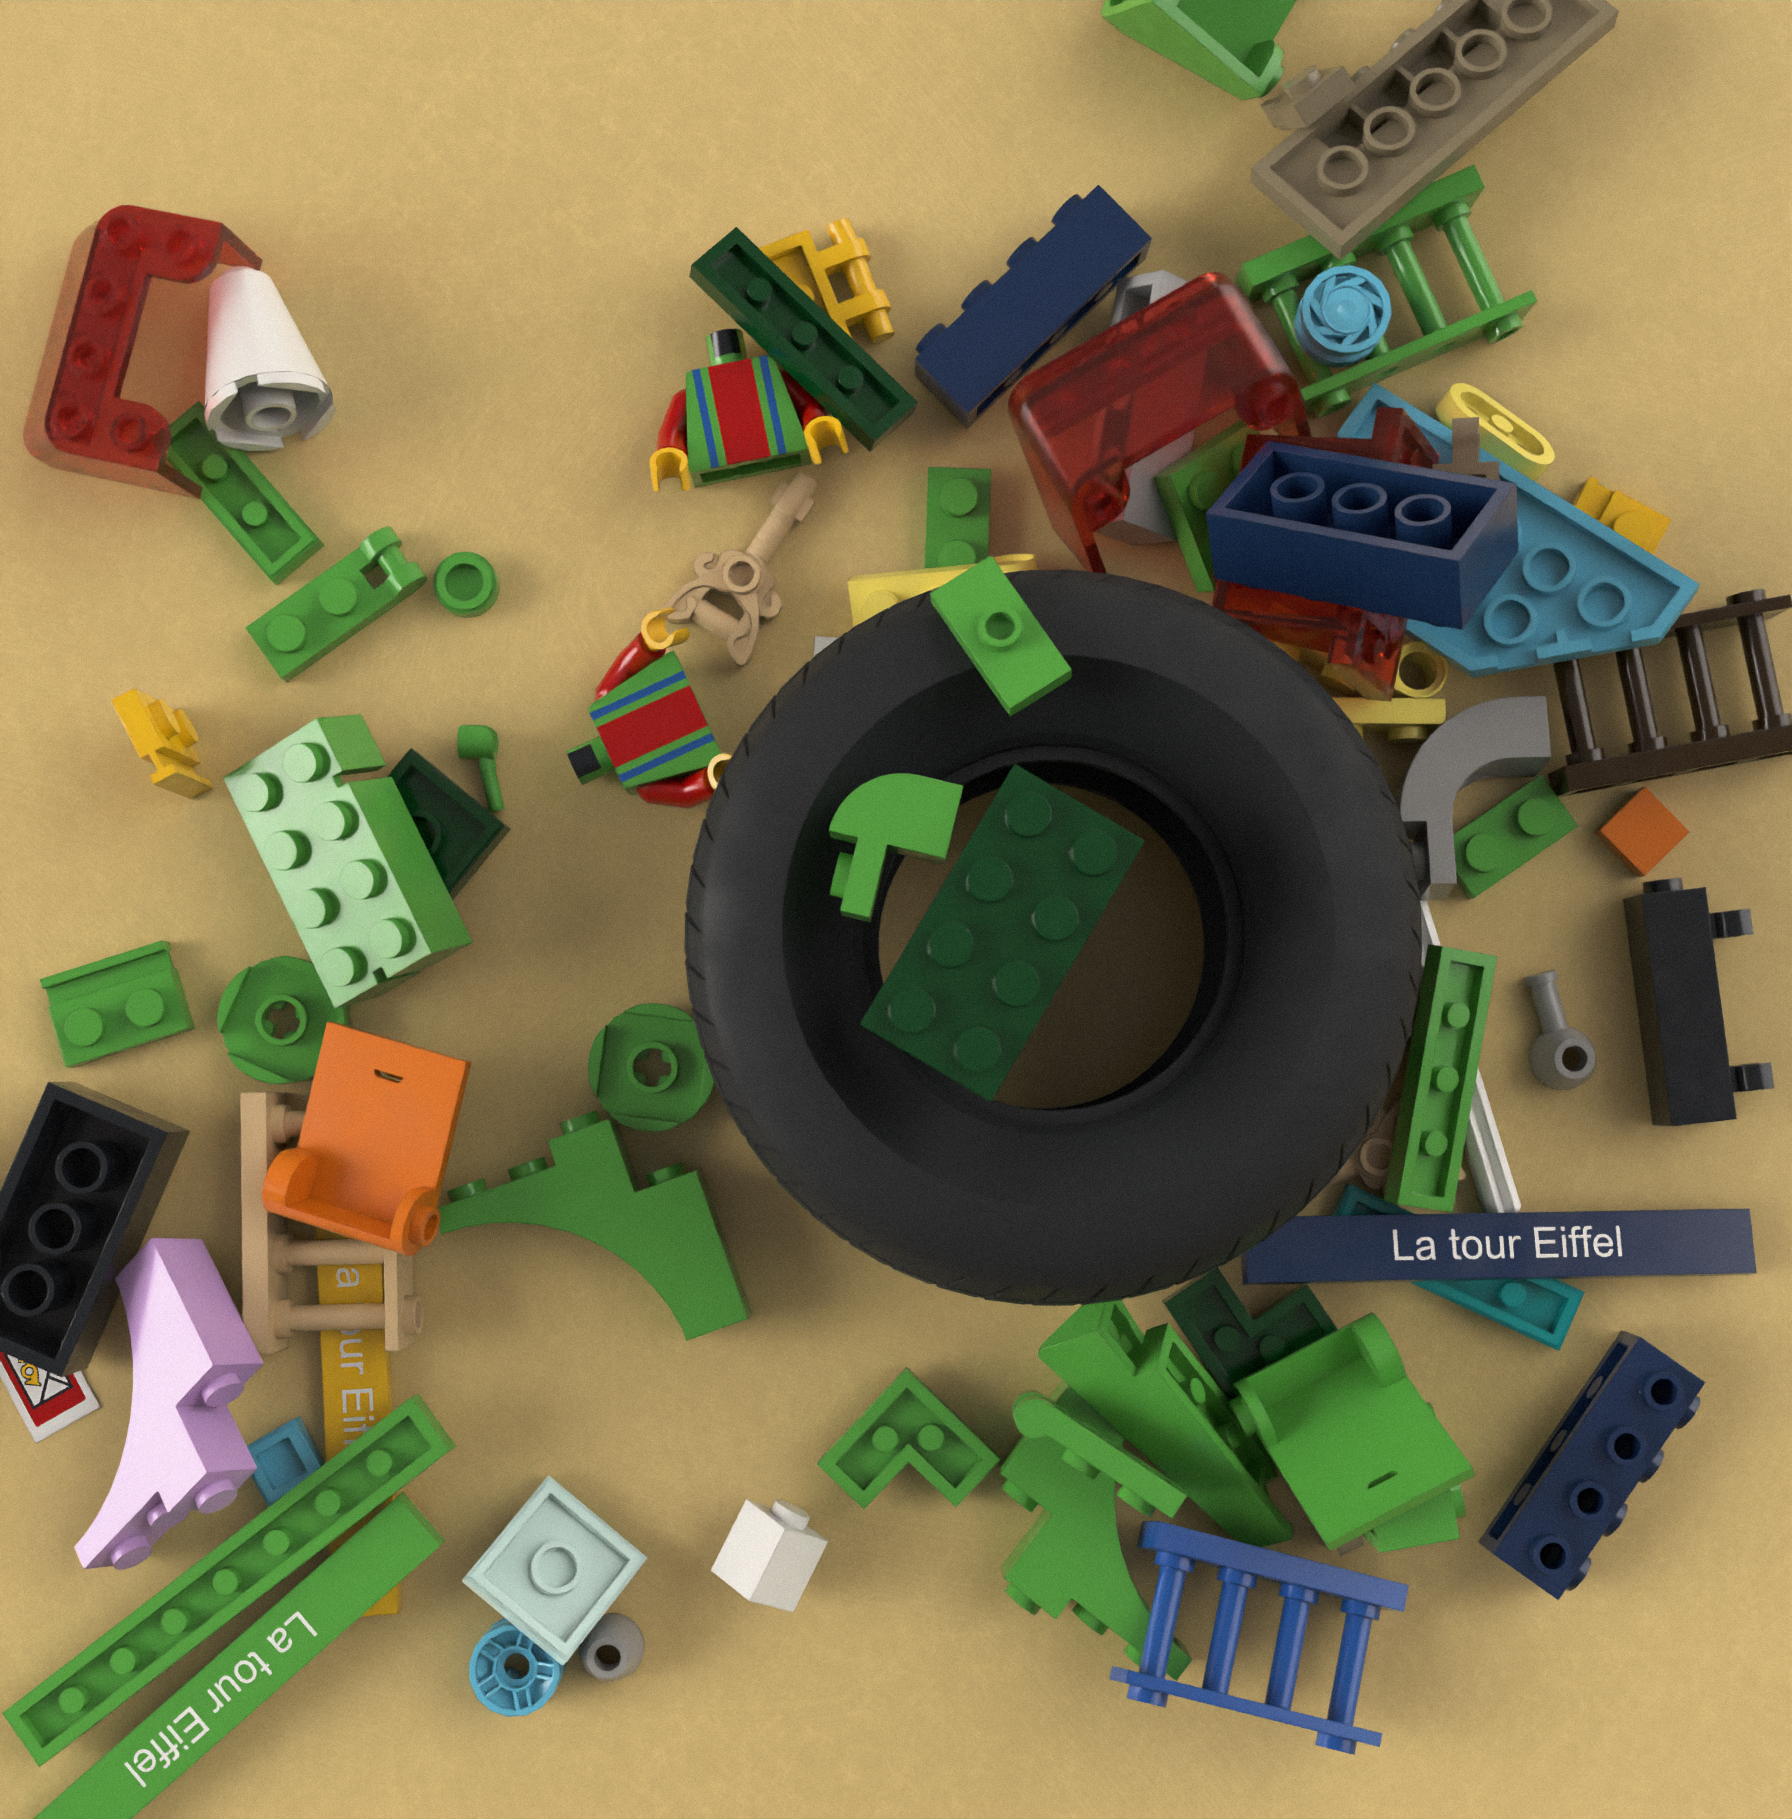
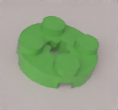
[217,956,351,1084]
[588,1003,716,1132]

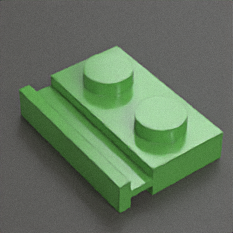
[40,940,195,1068]

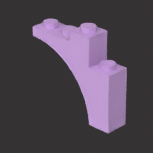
[74,1238,264,1570]

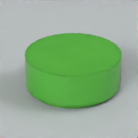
[433,552,500,618]

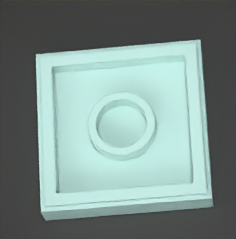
[462,1475,648,1666]

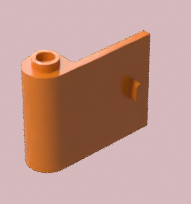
[262,1021,472,1256]

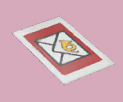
[0,1351,100,1443]

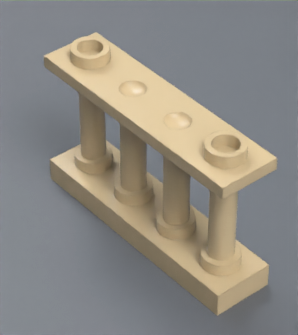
[240,1092,423,1355]

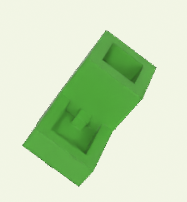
[829,773,963,922]

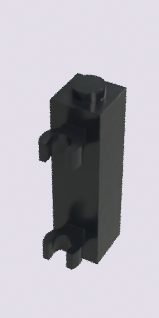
[1623,878,1774,1126]

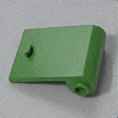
[1227,1312,1475,1551]

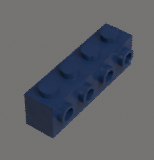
[915,185,1152,429]
[1478,1330,1706,1600]

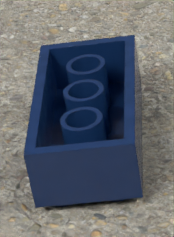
[1206,441,1518,630]

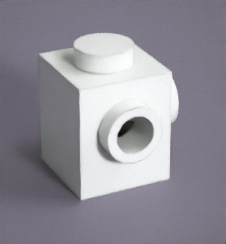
[711,1499,828,1612]

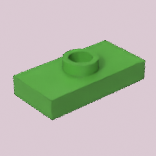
[930,556,1072,717]

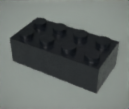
[0,1082,190,1377]

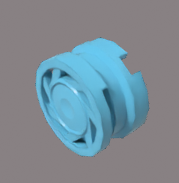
[1294,265,1392,368]

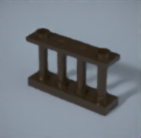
[1548,589,1792,798]

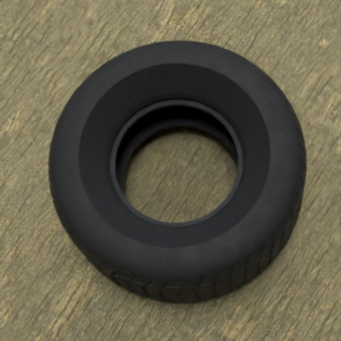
[684,570,1422,1306]

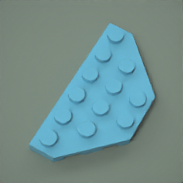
[1337,382,1699,678]

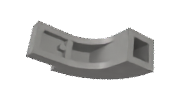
[1394,696,1551,901]

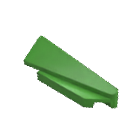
[1038,1300,1294,1547]

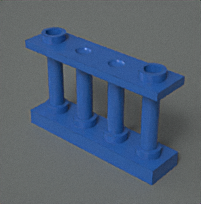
[1109,1521,1409,1755]

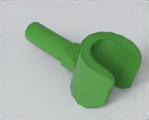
[457,725,505,812]

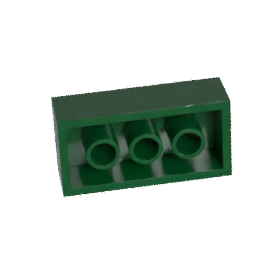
[860,764,1145,1102]

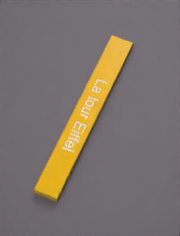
[315,1227,402,1616]

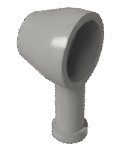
[1524,970,1597,1090]
[579,1613,644,1682]

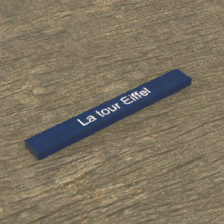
[1241,1209,1757,1285]

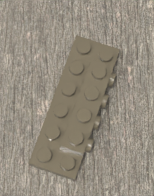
[1251,0,1619,260]

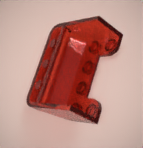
[23,205,263,500]

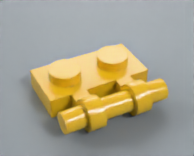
[759,218,895,344]

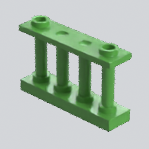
[1234,165,1537,418]

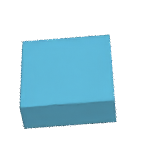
[247,1416,325,1507]

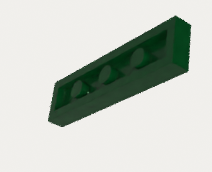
[689,227,918,452]

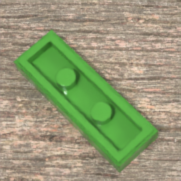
[151,401,324,585]

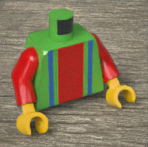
[649,329,849,492]
[566,607,733,809]

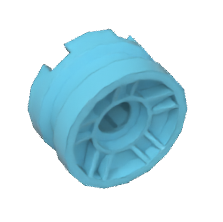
[469,1617,567,1717]

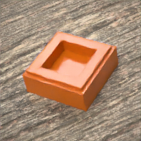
[1594,787,1689,878]

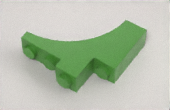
[438,1111,752,1341]
[998,1380,1192,1681]

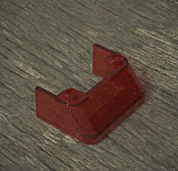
[1008,271,1315,574]

